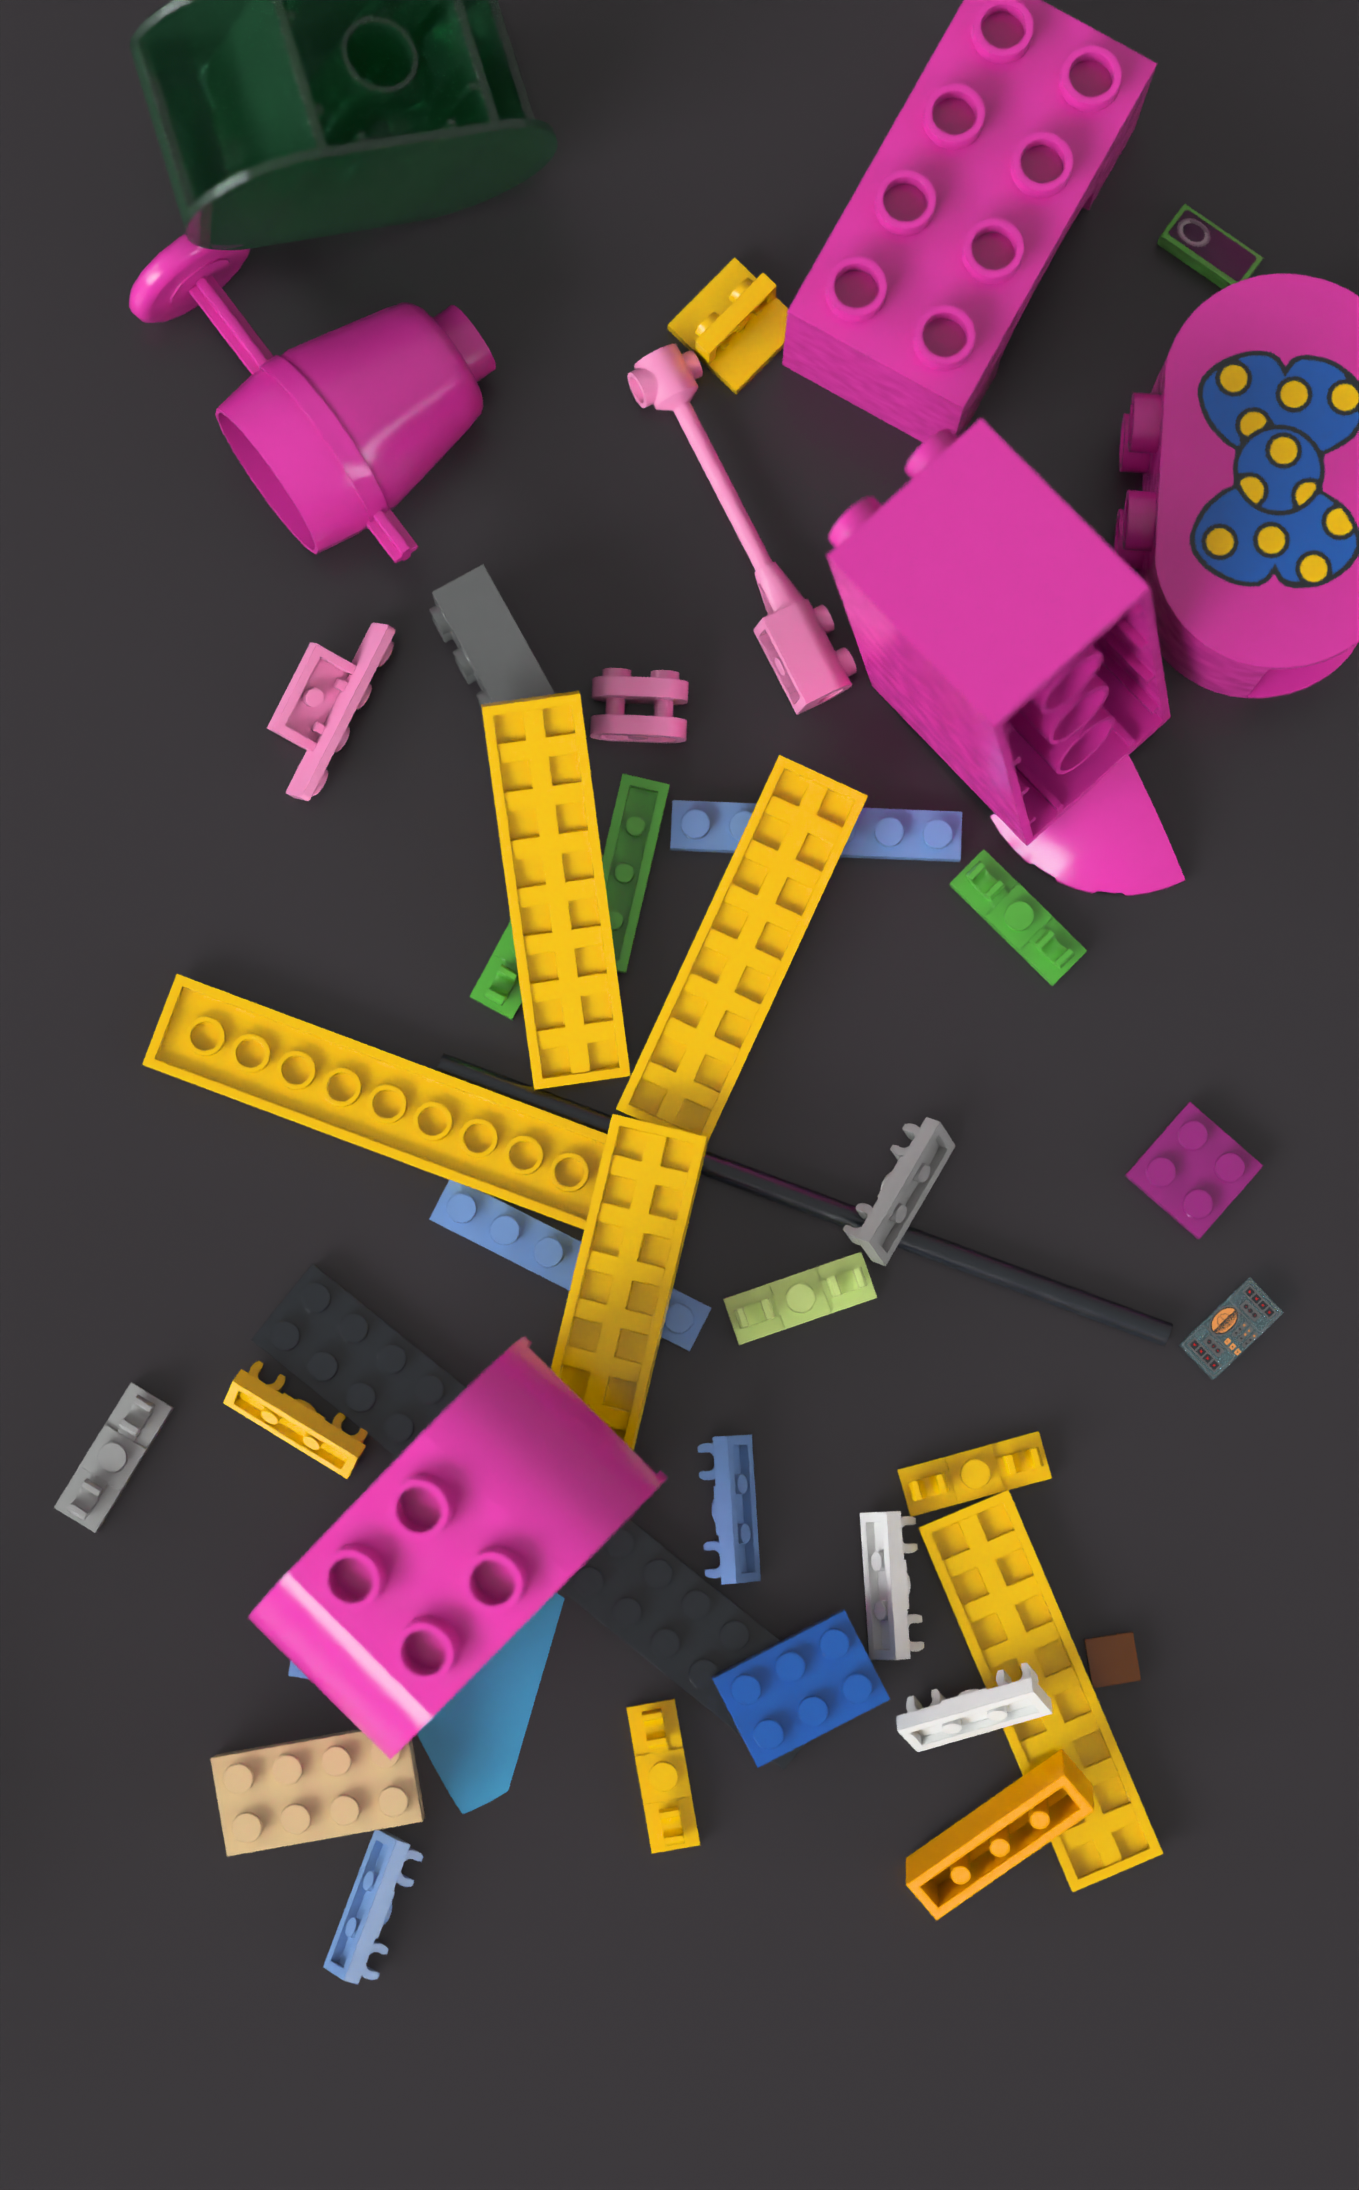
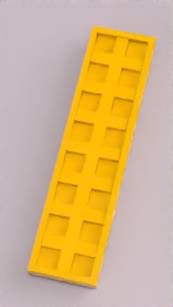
[481,691,631,1090]
[616,755,868,1138]
[551,1114,709,1451]
[918,1490,1163,1892]

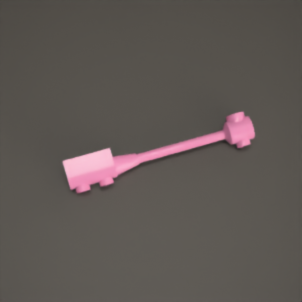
[628,344,857,715]

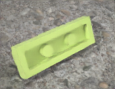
[723,1252,877,1345]

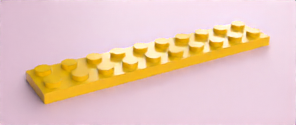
[142,974,607,1230]

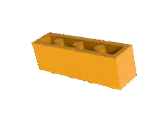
[906,1749,1095,1920]

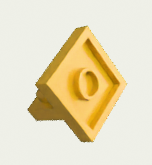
[668,257,788,395]

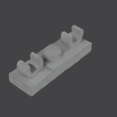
[843,1117,956,1266]
[54,1382,174,1533]

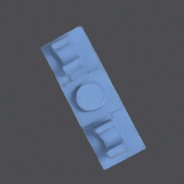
[697,1434,761,1584]
[323,1829,424,1985]

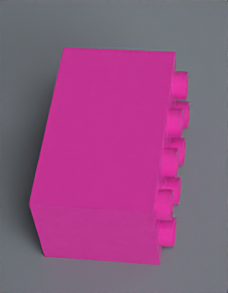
[827,419,1171,846]

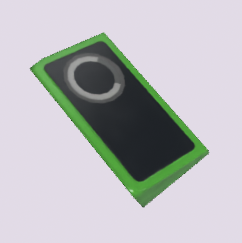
[1157,204,1263,289]

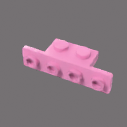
[267,623,396,801]

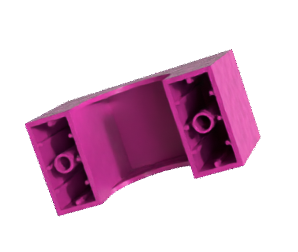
[782,0,1157,443]

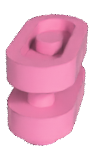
[590,668,689,743]

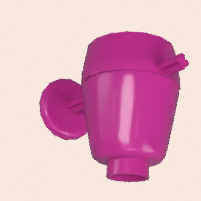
[129,218,496,564]

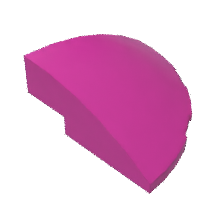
[990,754,1185,896]

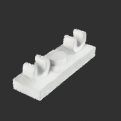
[860,1511,924,1660]
[896,1662,1053,1752]

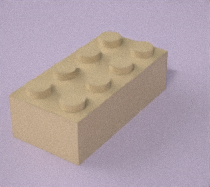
[210,1729,425,1856]

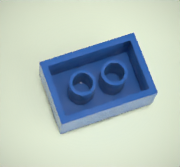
[711,1609,890,1768]

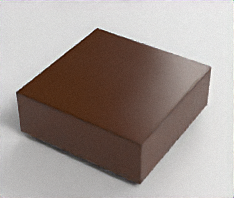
[1083,1631,1141,1688]

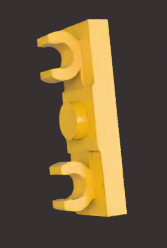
[223,1361,368,1479]
[897,1431,1052,1517]
[626,1698,700,1854]

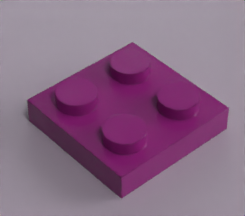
[1125,1102,1263,1239]

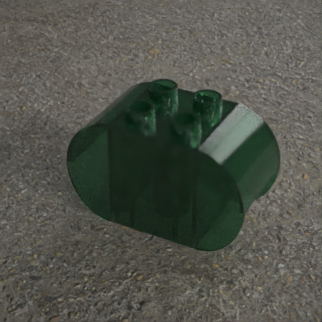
[130,0,558,250]

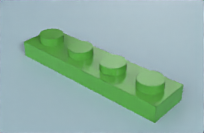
[602,774,670,974]

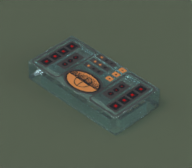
[1179,1277,1284,1380]

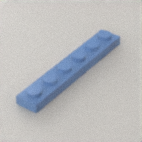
[670,800,962,862]
[429,1180,712,1352]

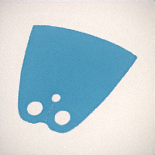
[417,1592,565,1814]

